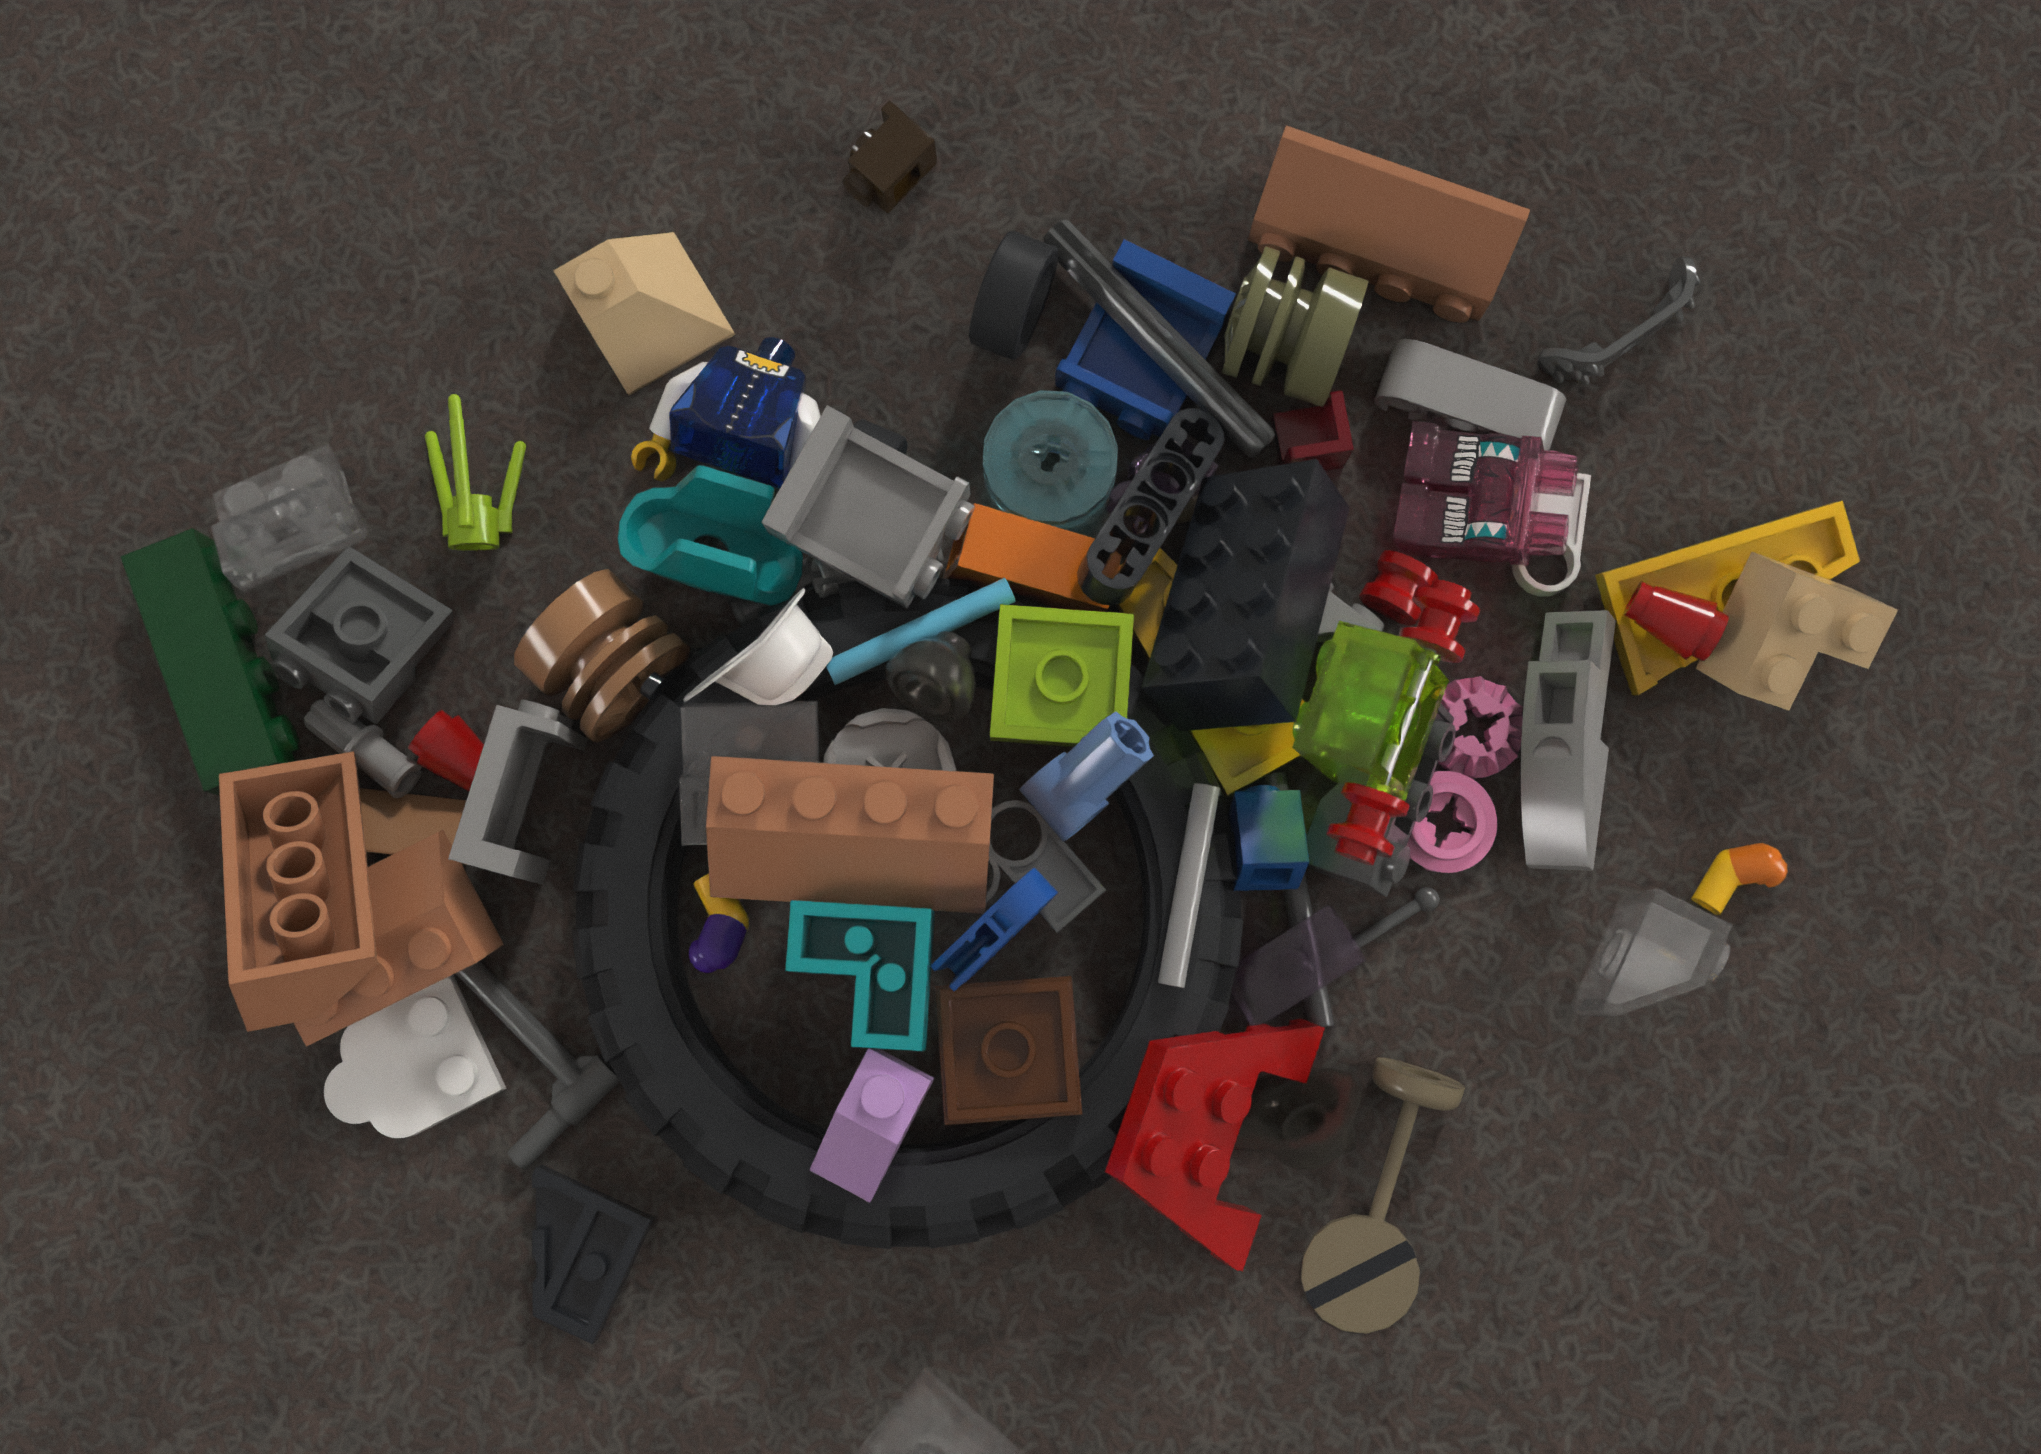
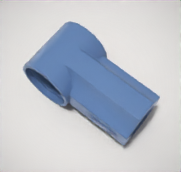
[1020,711,1154,842]

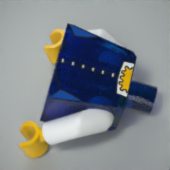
[631,337,821,488]

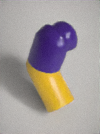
[689,873,749,973]

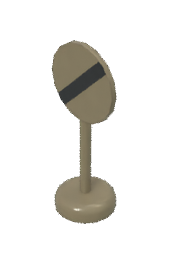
[1301,1057,1465,1334]

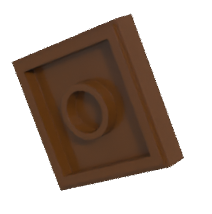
[935,976,1082,1125]

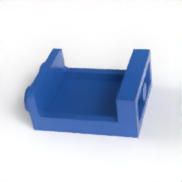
[1055,239,1236,440]

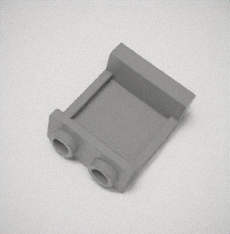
[761,405,975,609]
[448,700,588,885]

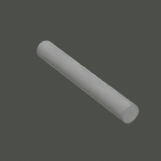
[1158,783,1220,988]

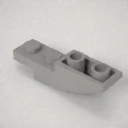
[1521,610,1616,871]

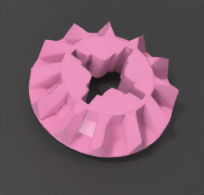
[1432,676,1523,778]
[1407,771,1497,873]

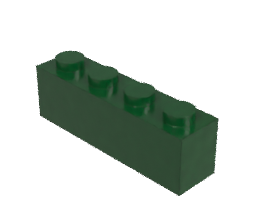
[120,528,300,796]

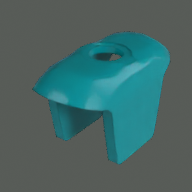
[618,465,803,605]

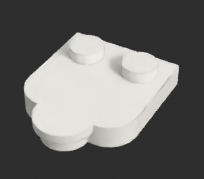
[324,975,507,1138]

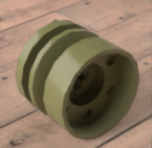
[1222,246,1369,407]

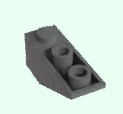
[1306,698,1456,897]

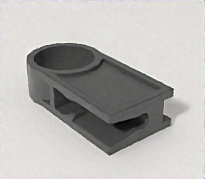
[989,800,1106,933]

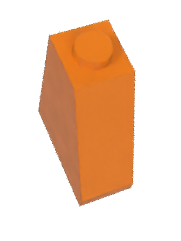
[943,503,1122,612]

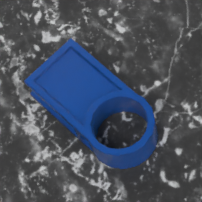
[931,867,1059,991]

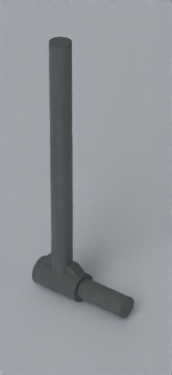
[367,858,620,1170]

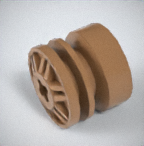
[514,569,690,742]

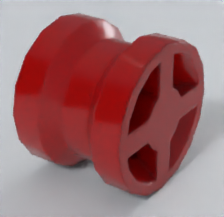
[1359,550,1439,626]

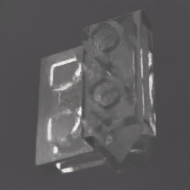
[211,444,367,591]

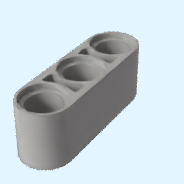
[1374,339,1566,462]

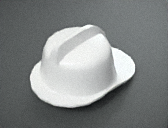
[683,588,833,705]

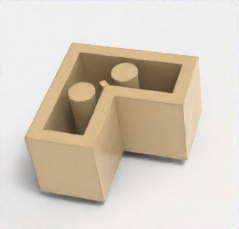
[1696,552,1898,710]

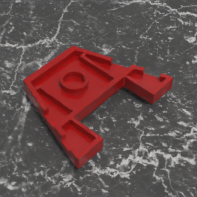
[1105,1019,1325,1271]

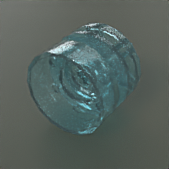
[983,390,1118,535]

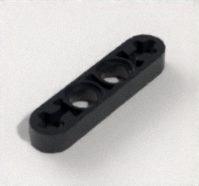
[1077,408,1224,605]

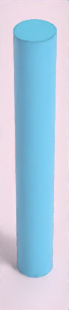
[826,578,1016,685]

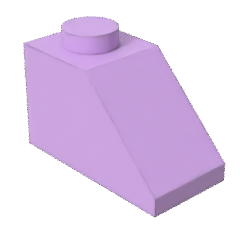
[810,1048,935,1203]

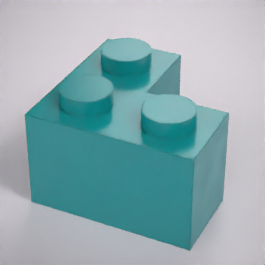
[785,900,935,1051]

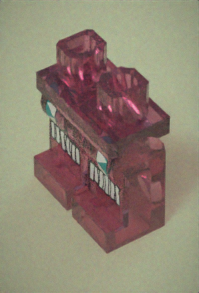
[1393,421,1579,566]

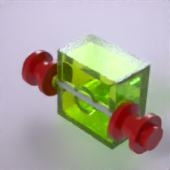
[1292,580,1480,866]

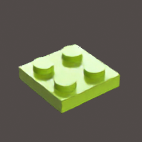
[990,604,1134,747]

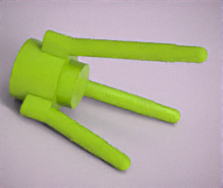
[425,394,526,551]

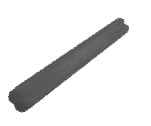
[1043,219,1275,458]

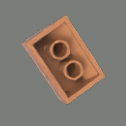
[294,830,504,1047]

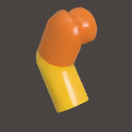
[1691,843,1788,915]

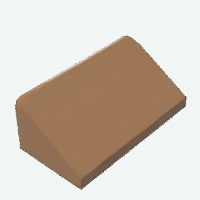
[359,788,468,865]

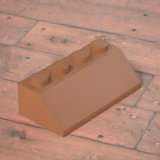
[1248,126,1530,323]
[219,751,378,1032]
[706,756,994,914]

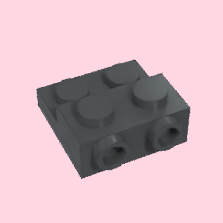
[265,546,454,725]

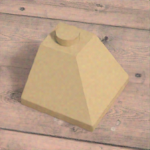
[553,232,735,395]

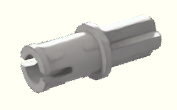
[304,699,422,799]

